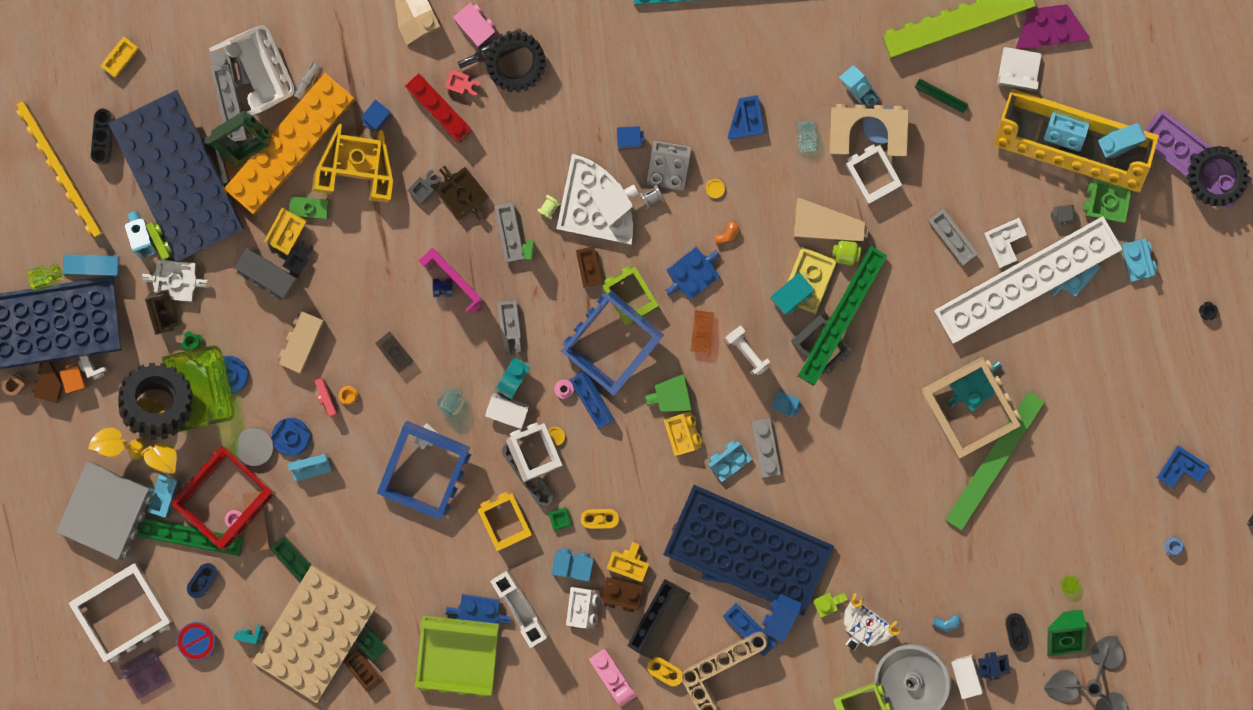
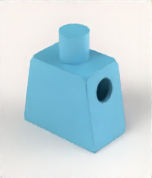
[125,211,159,259]

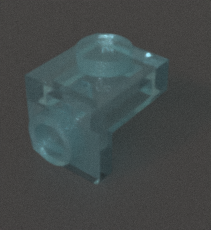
[796,121,817,152]

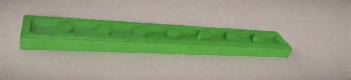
[945,391,1045,530]

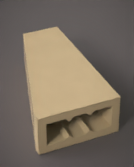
[794,198,868,242]

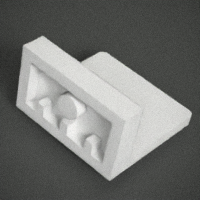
[997,47,1041,92]

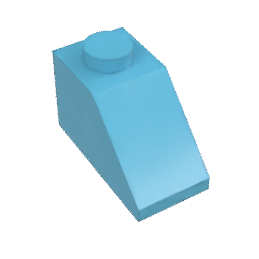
[1098,123,1147,158]

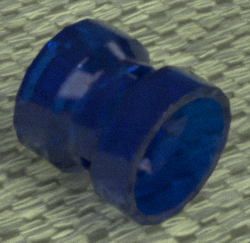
[432,278,453,298]

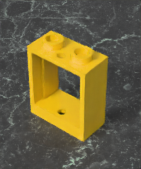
[478,491,532,551]

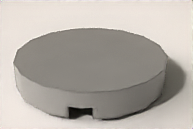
[235,428,274,466]

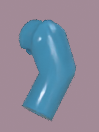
[932,615,961,632]

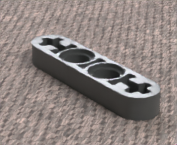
[502,444,553,507]

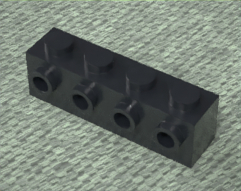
[627,579,691,660]

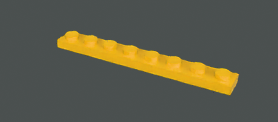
[16,101,104,238]

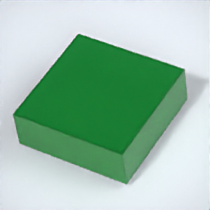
[548,507,572,531]

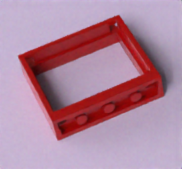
[172,446,276,551]

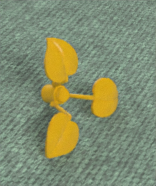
[88,396,177,474]

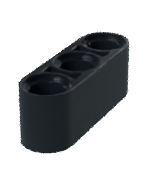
[91,108,114,165]

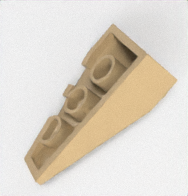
[395,0,441,46]

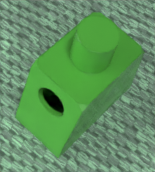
[645,374,691,412]

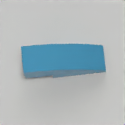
[63,255,120,276]

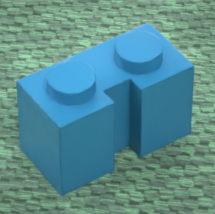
[551,548,594,581]

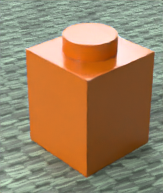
[59,363,88,393]

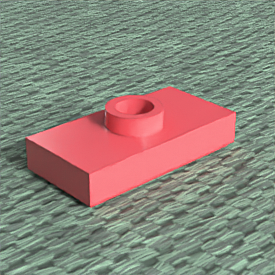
[315,378,337,417]

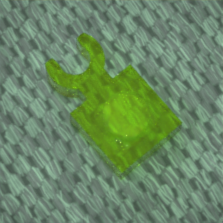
[26,264,62,290]

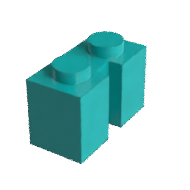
[769,272,814,315]

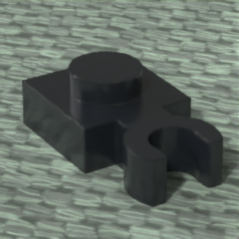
[282,240,313,276]

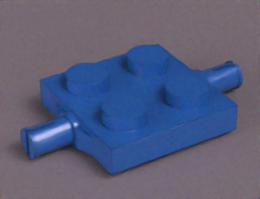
[665,246,721,300]
[445,593,511,625]

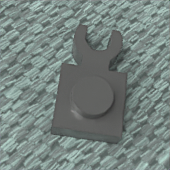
[407,170,441,204]

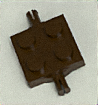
[435,166,489,221]

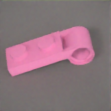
[589,649,637,707]

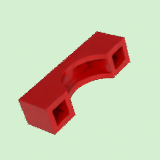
[405,73,473,143]

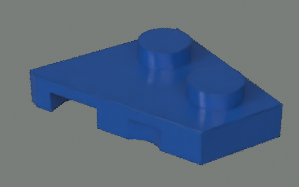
[727,95,764,140]

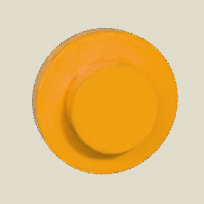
[338,386,358,405]

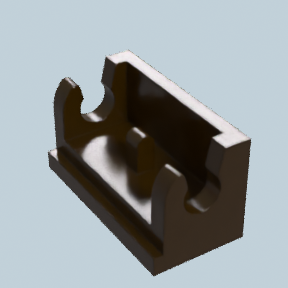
[145,289,179,335]

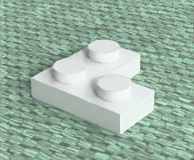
[983,218,1027,268]

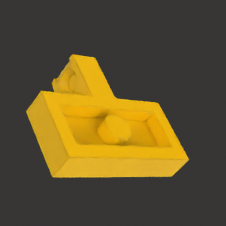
[606,542,649,582]

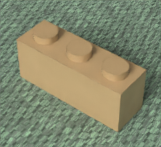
[278,311,325,374]

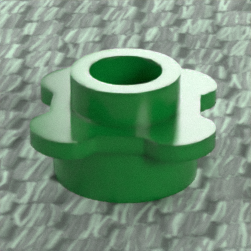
[181,331,203,353]

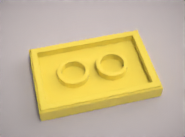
[788,247,837,314]

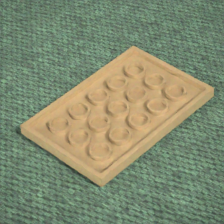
[252,565,377,703]

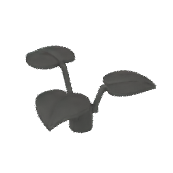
[1044,635,1128,710]

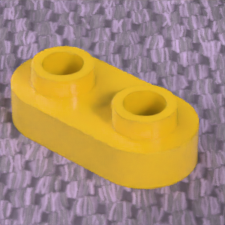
[581,509,619,529]
[647,657,683,686]

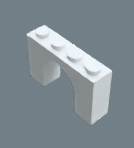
[490,569,548,648]

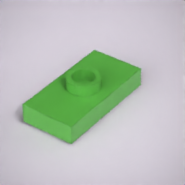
[289,196,329,219]
[521,240,535,261]

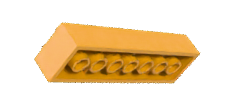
[225,73,356,215]

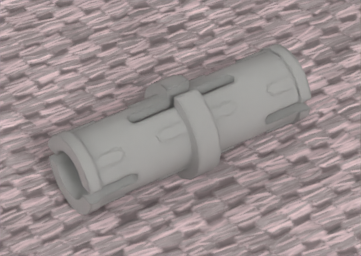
[293,62,323,100]

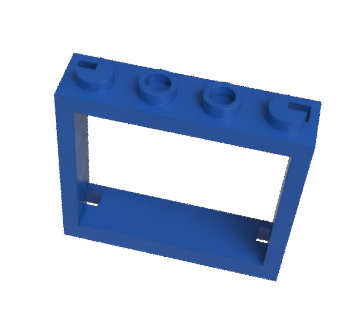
[561,291,664,396]
[377,420,471,520]

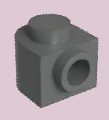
[1051,205,1076,225]

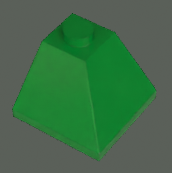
[1047,610,1087,656]

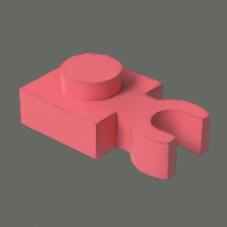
[445,70,481,96]

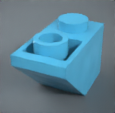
[839,65,880,109]

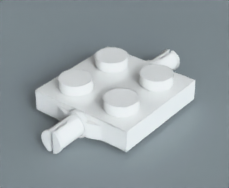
[141,260,208,302]

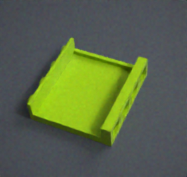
[415,616,499,697]

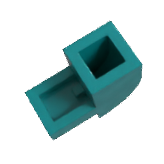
[495,357,531,400]

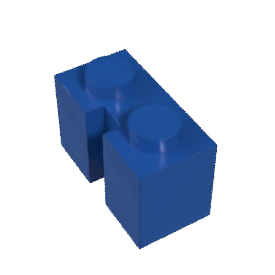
[361,99,393,132]
[617,126,645,150]
[762,594,801,642]

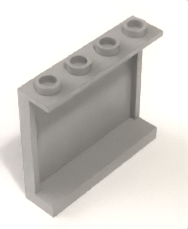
[56,461,153,560]

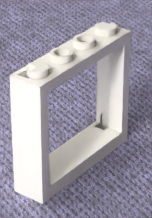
[69,562,173,663]

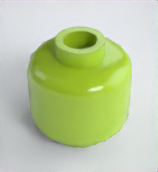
[832,240,861,266]

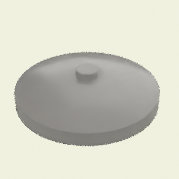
[874,644,951,710]

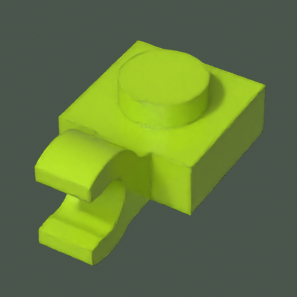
[813,592,848,618]

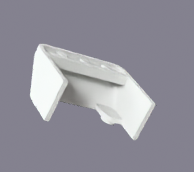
[209,25,294,115]

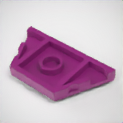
[1016,4,1090,50]

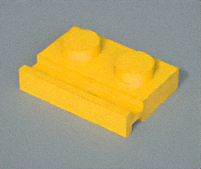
[264,208,307,255]

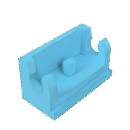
[147,474,180,518]

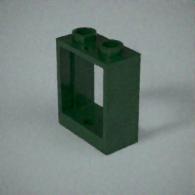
[209,110,271,166]

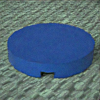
[210,356,249,394]
[272,418,310,455]

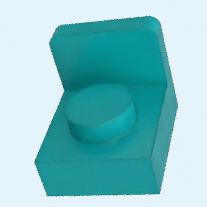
[234,624,265,644]

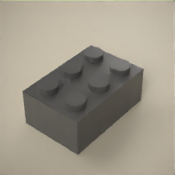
[234,248,299,300]

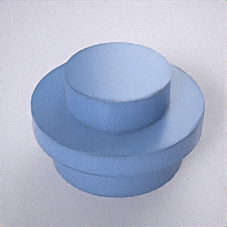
[1164,537,1184,556]

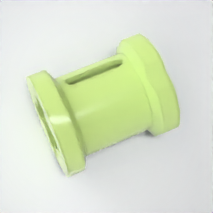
[537,195,562,219]

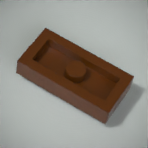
[576,246,602,288]

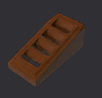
[343,649,384,692]

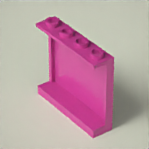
[419,248,484,314]

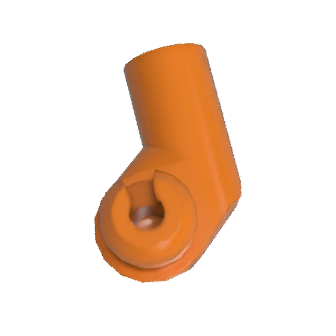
[715,221,739,245]

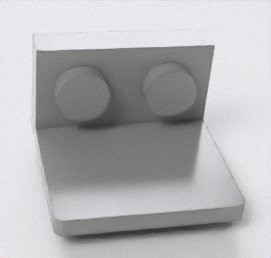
[646,141,691,191]

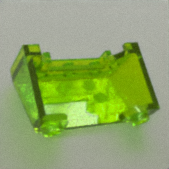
[162,346,235,432]

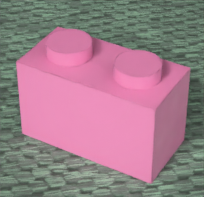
[453,3,496,48]

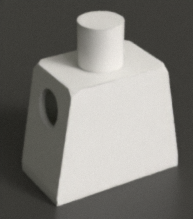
[590,183,639,227]

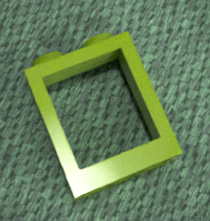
[602,265,659,326]
[833,681,893,710]

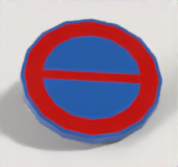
[177,622,215,660]

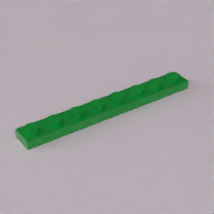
[797,246,887,386]

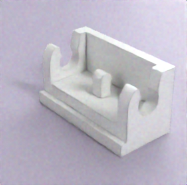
[485,393,529,429]
[951,654,984,699]

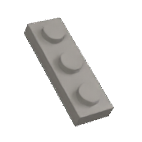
[494,202,524,263]
[927,209,978,266]
[751,418,781,478]

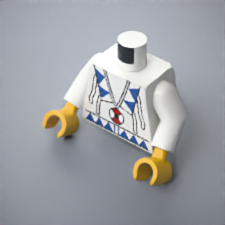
[844,593,903,651]

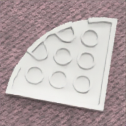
[556,154,633,245]

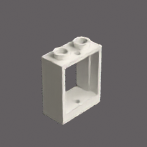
[845,144,902,205]
[506,422,562,482]

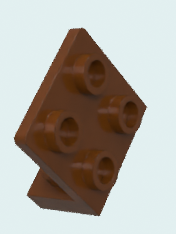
[601,577,644,613]

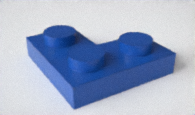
[1156,445,1210,488]

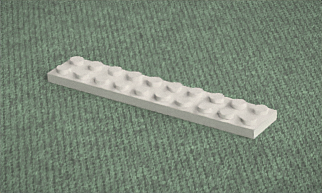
[934,216,1122,344]

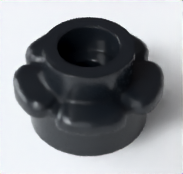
[1199,302,1218,320]

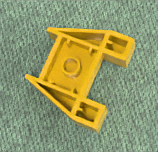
[312,124,393,203]

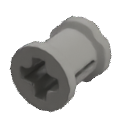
[640,185,664,209]

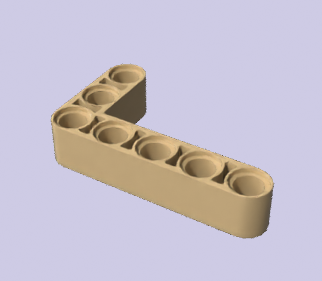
[682,632,768,710]

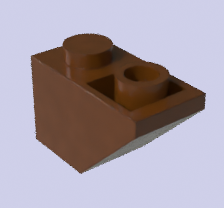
[32,362,64,403]

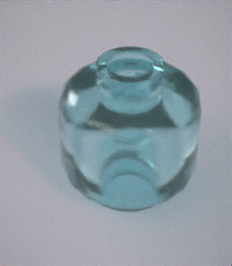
[436,387,465,417]

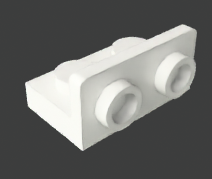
[566,587,600,629]

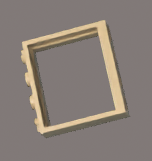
[922,356,1022,459]

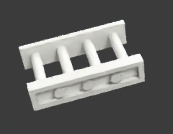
[723,325,770,375]

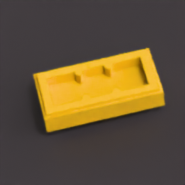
[100,36,140,78]

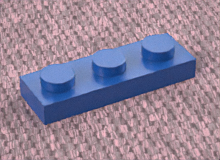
[569,371,614,429]
[723,603,777,657]

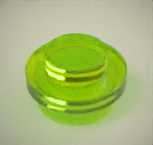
[1060,575,1080,594]

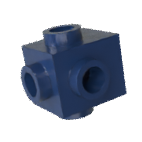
[978,652,1011,681]

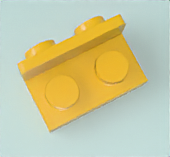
[664,411,702,456]

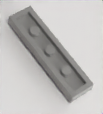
[210,63,248,142]

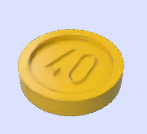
[706,179,725,198]
[548,427,565,446]

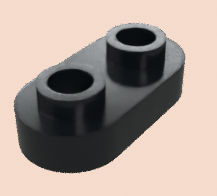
[1005,613,1029,651]

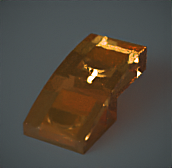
[690,310,714,353]

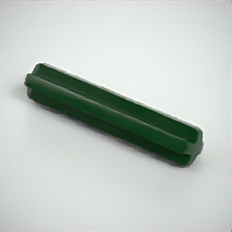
[915,79,968,113]

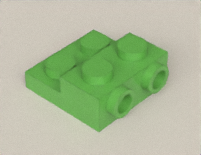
[1083,178,1131,223]

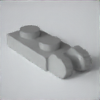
[497,300,521,355]

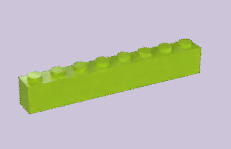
[882,0,1036,59]

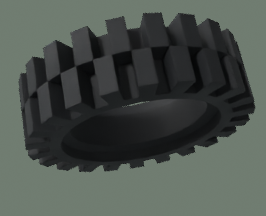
[485,30,546,93]
[1187,146,1250,206]

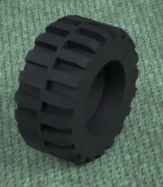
[118,363,193,440]

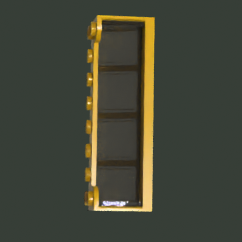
[993,88,1159,193]

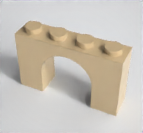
[830,104,909,157]

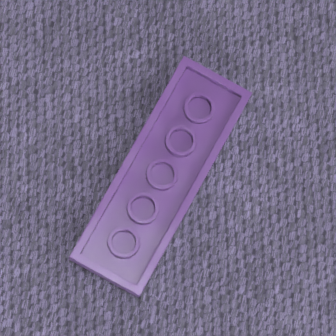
[1144,109,1253,210]

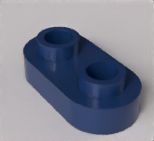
[187,563,218,598]

